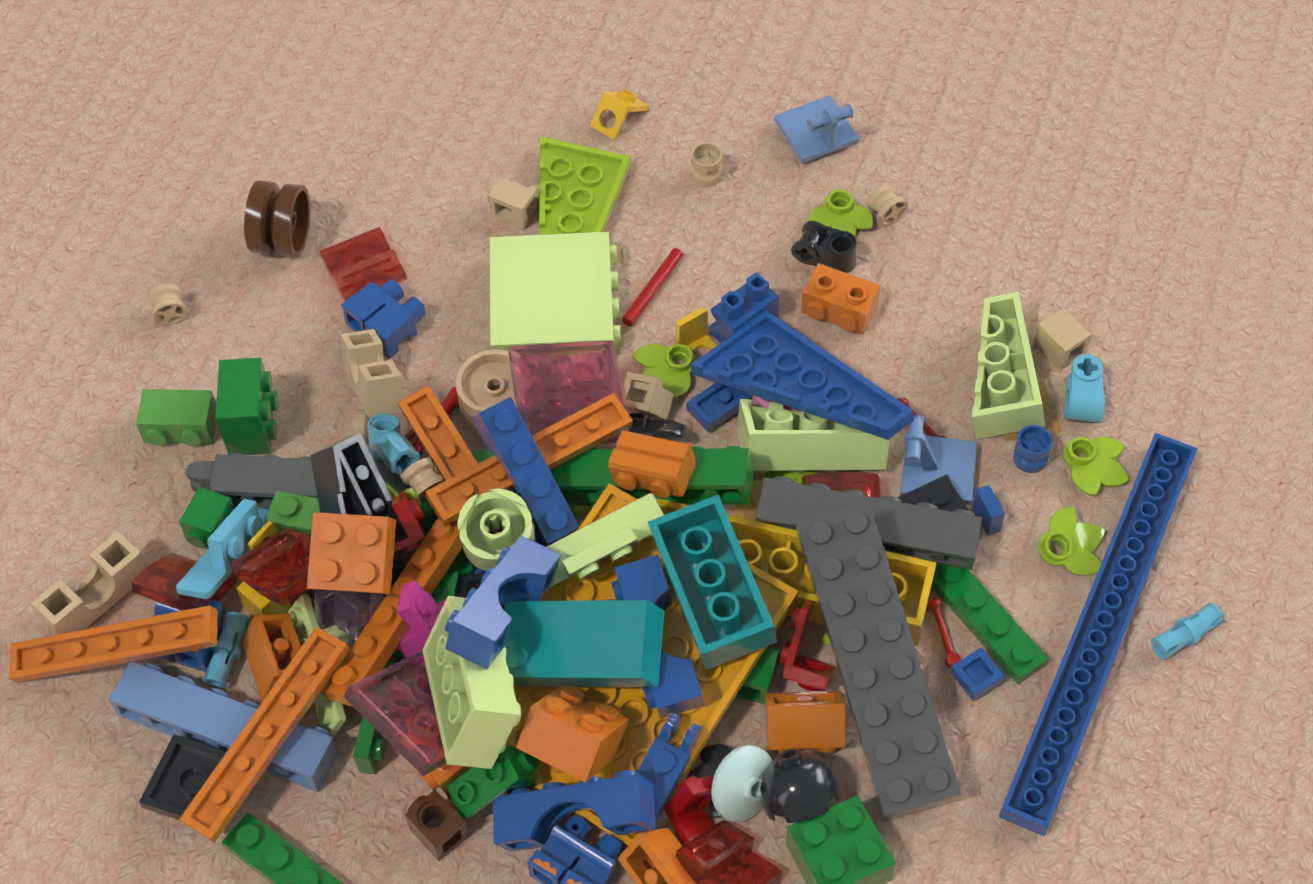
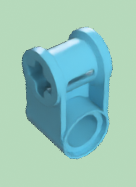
[1064,354,1105,423]

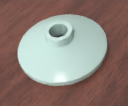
[711,745,772,822]

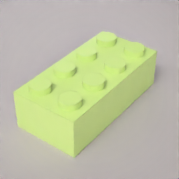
[422,596,521,769]

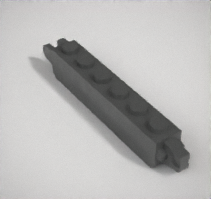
[185,453,427,509]

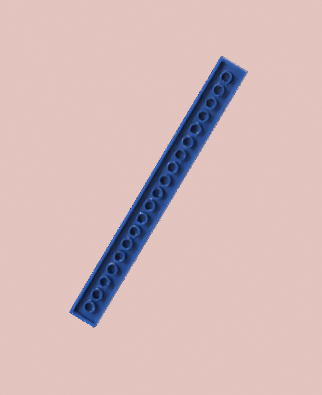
[999,433,1198,837]

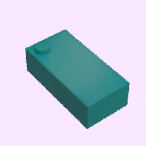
[648,495,777,670]
[504,600,665,687]

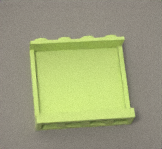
[490,232,621,359]

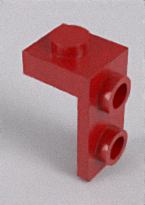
[392,491,425,553]
[779,599,835,691]
[664,775,733,873]

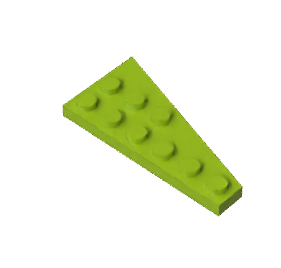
[539,136,631,235]

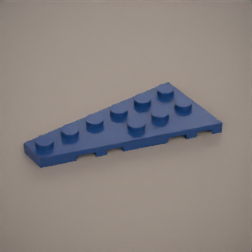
[691,310,913,440]

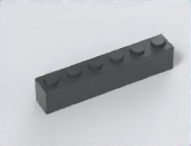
[756,476,982,570]

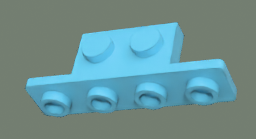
[176,499,269,599]

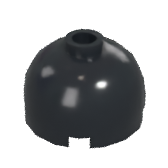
[760,749,840,823]

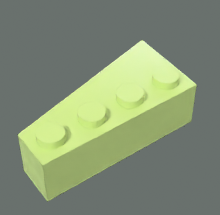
[972,292,1046,440]
[737,399,890,473]

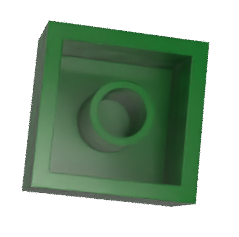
[215,357,278,455]
[786,795,896,884]

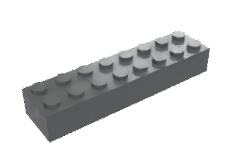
[796,501,961,822]

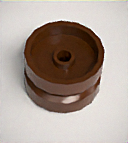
[244,180,311,257]

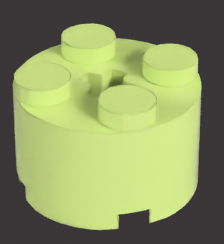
[458,489,535,571]

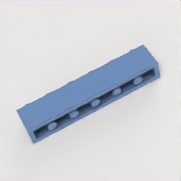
[108,662,338,792]

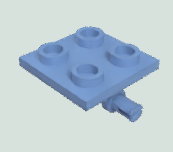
[774,95,859,163]
[900,415,977,505]

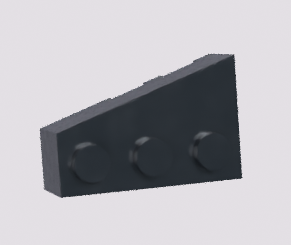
[310,433,405,538]

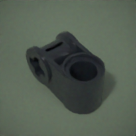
[791,221,857,273]

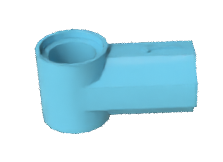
[368,414,420,477]

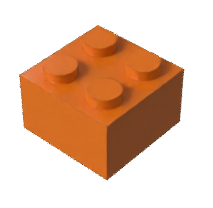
[307,512,396,595]
[516,685,629,783]

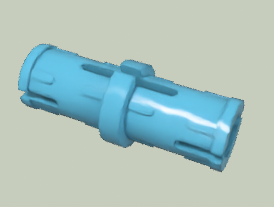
[1151,603,1224,660]
[202,611,250,689]

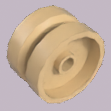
[455,349,534,437]

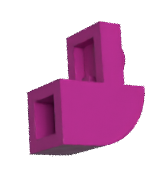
[396,580,446,668]

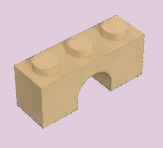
[340,329,403,418]
[31,531,151,635]

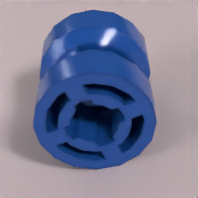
[1013,425,1053,473]

